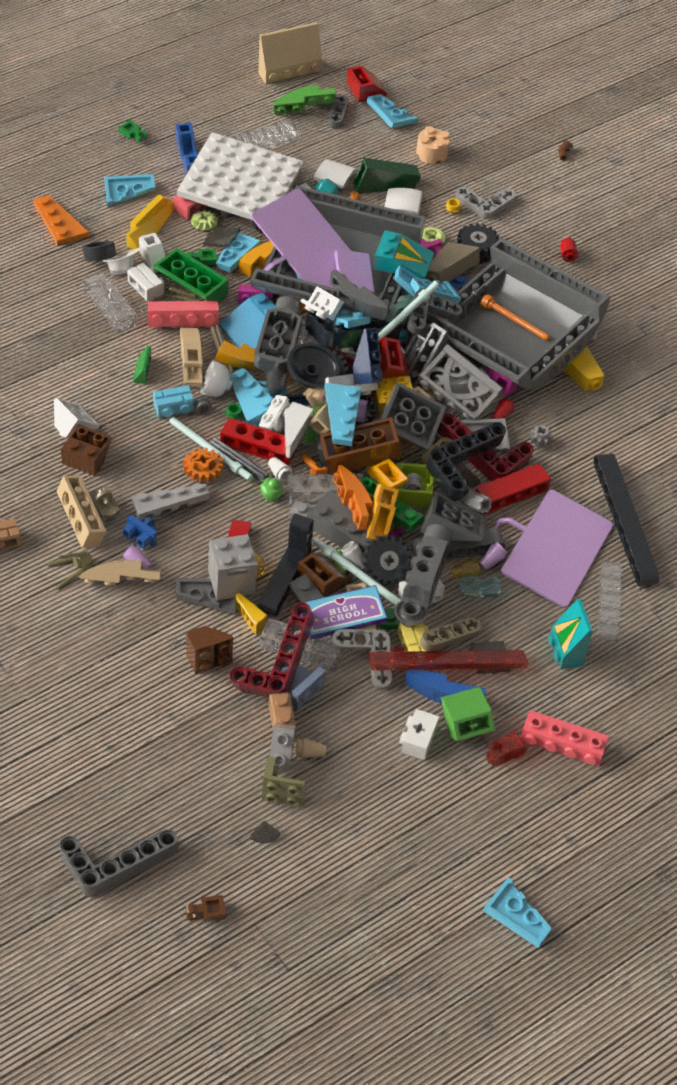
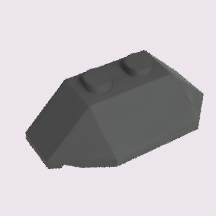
[405,323,448,389]

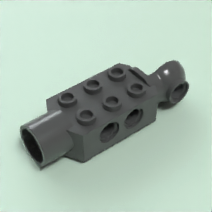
[254,296,302,394]
[395,524,452,627]

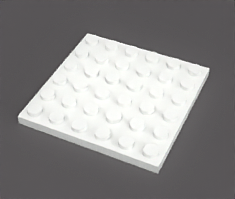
[177,132,303,220]

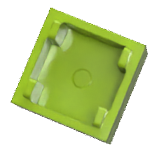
[395,463,433,508]

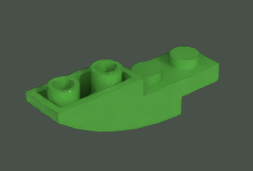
[273,85,335,114]

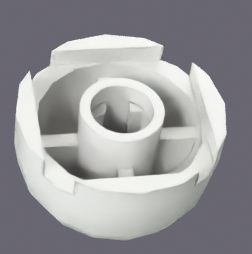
[200,360,232,398]

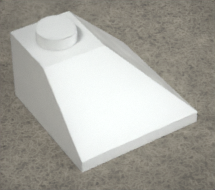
[54,398,100,440]

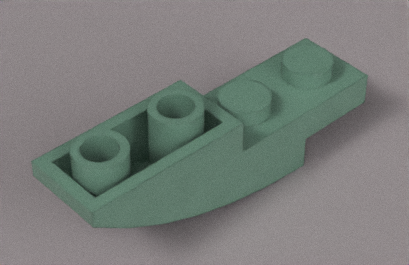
[386,294,416,325]

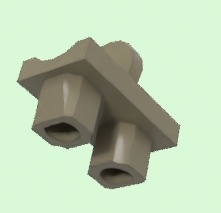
[89,486,120,522]

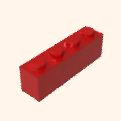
[475,463,551,515]

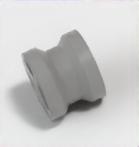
[403,473,422,490]

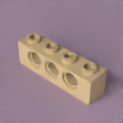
[57,475,107,548]

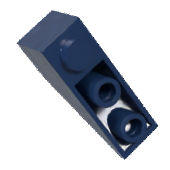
[353,327,383,385]

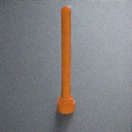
[481,294,550,341]

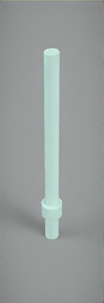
[378,281,439,341]
[170,417,253,481]
[313,538,401,606]

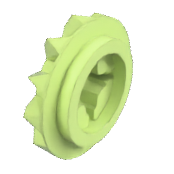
[191,210,218,230]
[422,227,445,245]

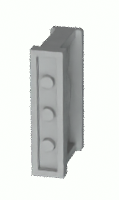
[419,344,502,420]

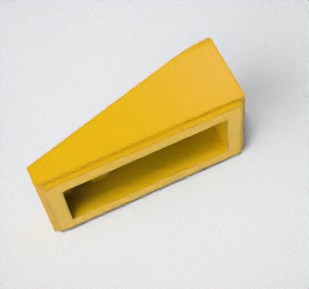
[236,593,267,635]

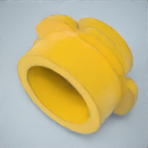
[445,198,461,213]

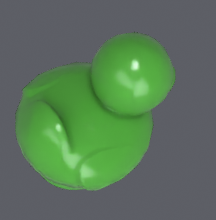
[260,477,283,502]

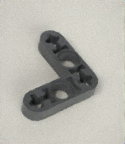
[316,93,349,129]
[407,290,462,334]

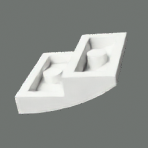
[313,159,356,189]
[385,188,423,215]

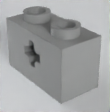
[270,723,296,772]

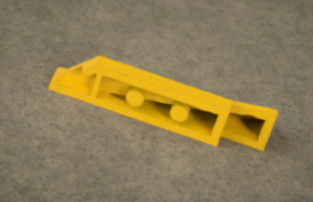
[126,194,174,253]

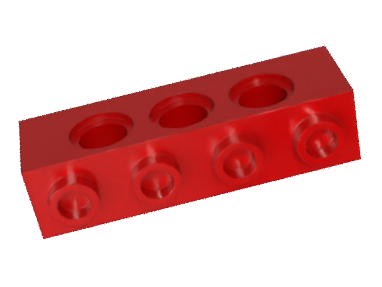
[220,418,297,466]

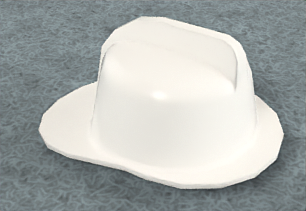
[102,248,142,275]

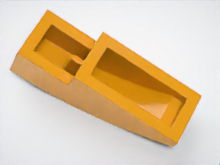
[239,241,274,278]
[215,340,260,370]
[366,459,408,488]
[367,484,399,539]

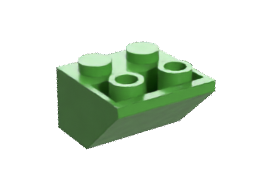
[441,687,495,741]

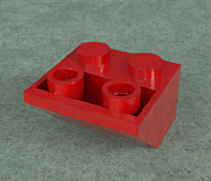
[347,65,387,102]
[379,337,409,379]

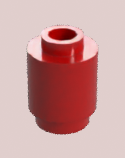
[560,237,578,262]

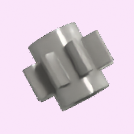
[529,426,552,448]

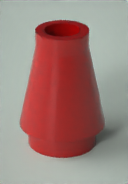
[491,398,515,419]

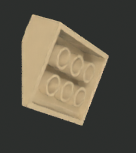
[258,22,323,84]

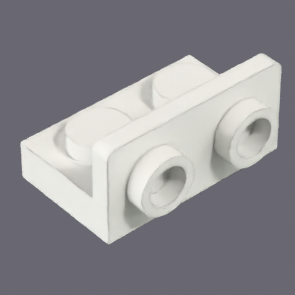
[259,395,291,434]

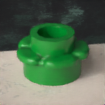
[225,403,243,420]

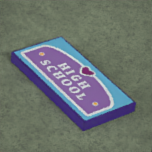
[302,585,388,640]

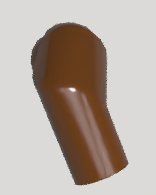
[558,141,573,161]

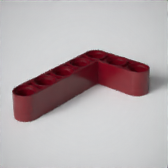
[437,413,534,481]
[229,602,314,698]

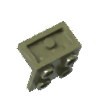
[262,756,306,806]

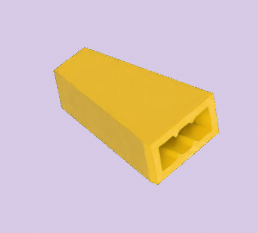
[563,346,605,391]

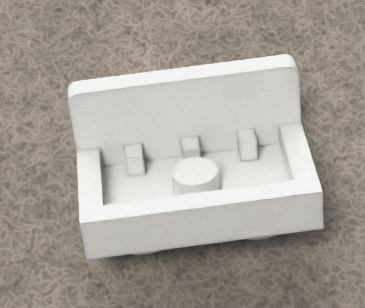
[301,287,344,320]

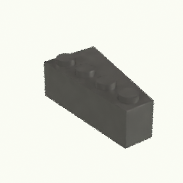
[308,490,371,553]

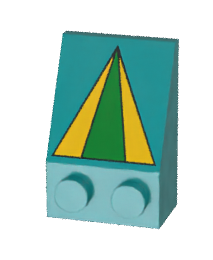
[375,230,434,279]
[548,599,593,669]

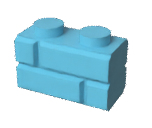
[153,385,194,418]

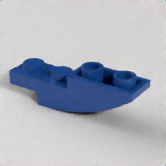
[405,668,486,704]

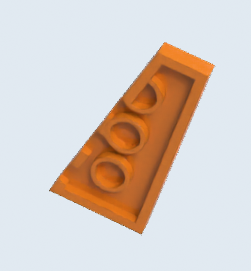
[33,195,89,246]

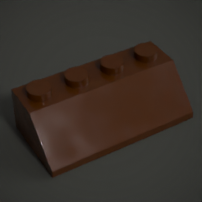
[320,417,403,476]

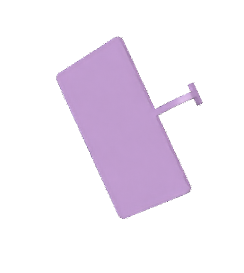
[251,188,351,288]
[494,490,613,608]

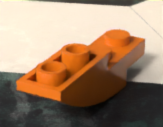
[334,465,372,530]

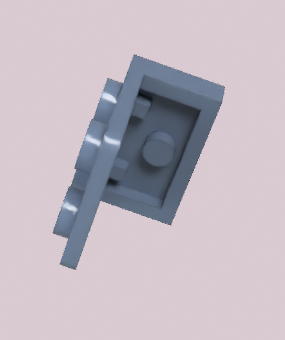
[274,664,326,709]

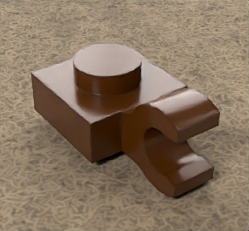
[186,895,227,922]

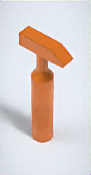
[300,453,328,475]

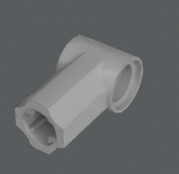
[459,486,492,513]

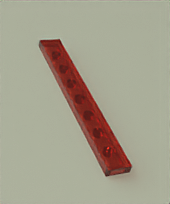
[368,650,528,670]

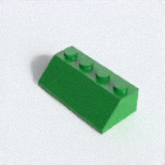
[154,248,229,302]

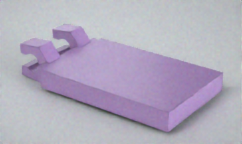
[334,249,375,294]

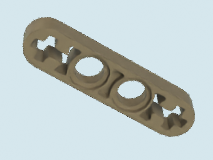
[419,617,482,651]

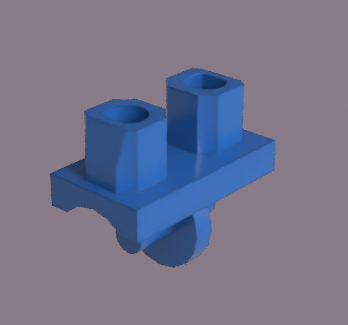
[123,515,157,549]

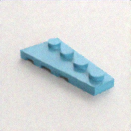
[324,383,361,446]

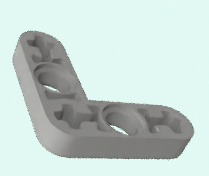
[455,187,516,219]
[331,629,392,689]

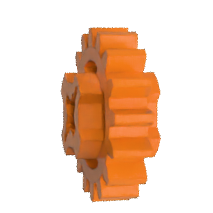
[183,447,223,483]

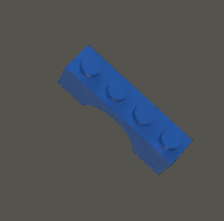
[175,122,198,176]

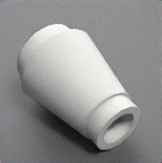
[268,457,293,482]
[341,541,365,570]

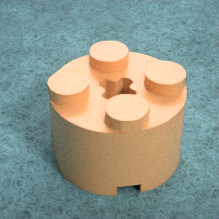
[416,126,450,164]

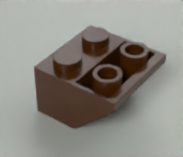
[61,424,112,476]
[297,553,352,597]
[186,626,233,674]

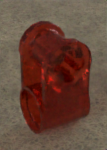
[486,731,527,766]

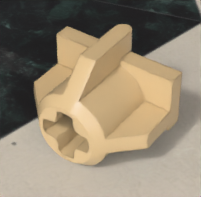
[303,388,327,407]

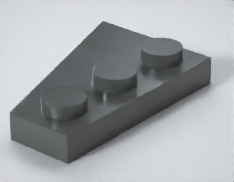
[176,578,236,614]

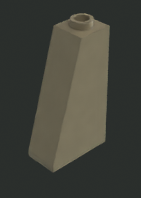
[425,242,480,284]

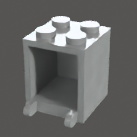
[208,534,257,600]

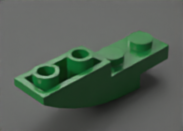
[360,476,424,531]

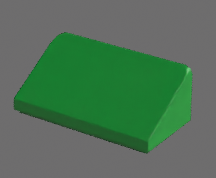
[133,346,151,384]

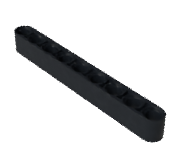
[594,453,659,587]

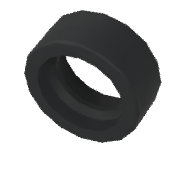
[83,241,116,261]

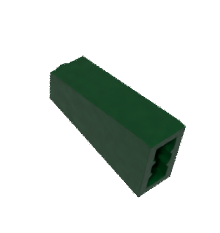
[353,158,421,194]

